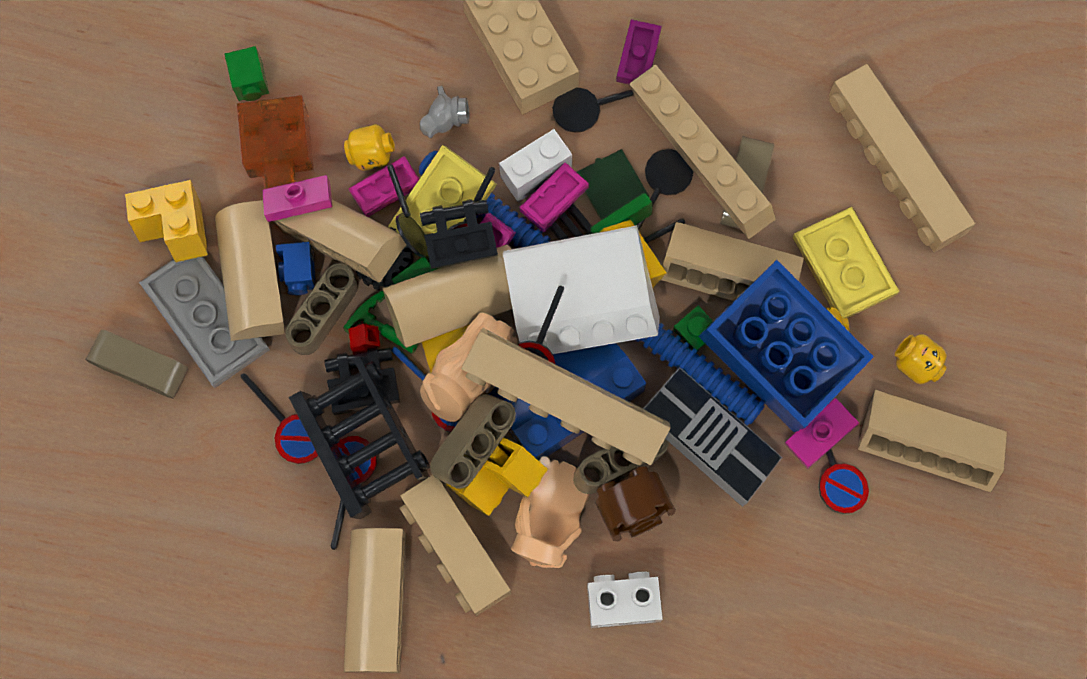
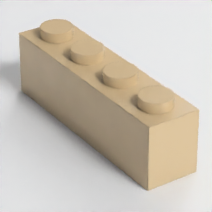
[400,475,512,617]

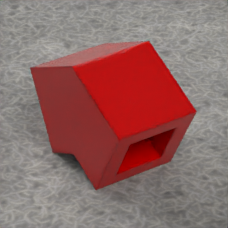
[349,324,380,354]

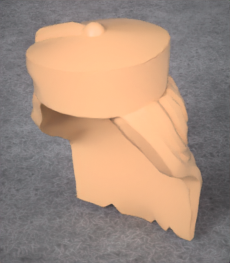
[420,313,518,422]
[511,456,594,568]

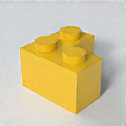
[125,180,208,262]
[445,437,548,516]

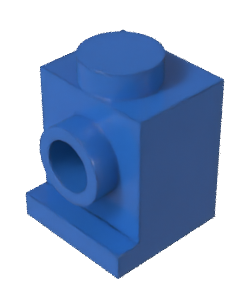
[276,242,316,296]

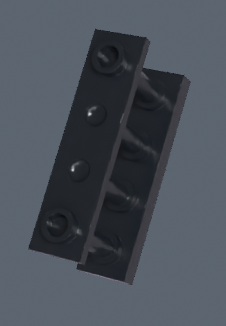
[289,356,430,519]

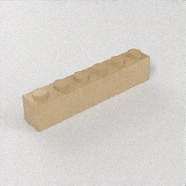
[829,64,976,253]
[630,65,776,239]
[461,328,671,466]

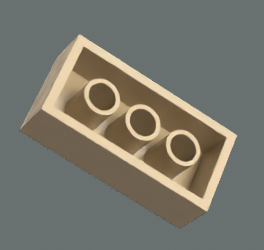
[463,0,579,115]

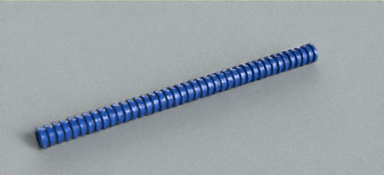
[419,151,765,426]

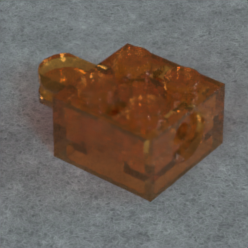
[237,95,314,189]

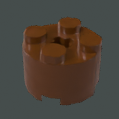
[595,466,676,542]

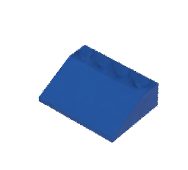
[698,260,874,432]
[489,343,647,461]

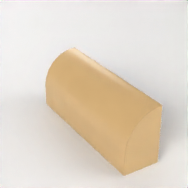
[273,199,406,283]
[215,200,285,341]
[661,222,804,301]
[383,244,512,348]
[858,390,1007,492]
[344,528,406,673]

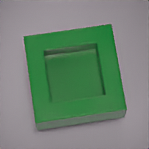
[673,305,713,351]

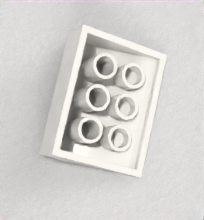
[503,225,660,354]

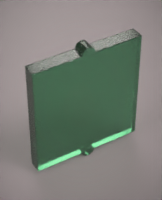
[577,149,649,220]

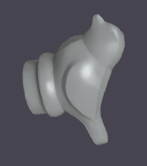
[420,86,470,138]

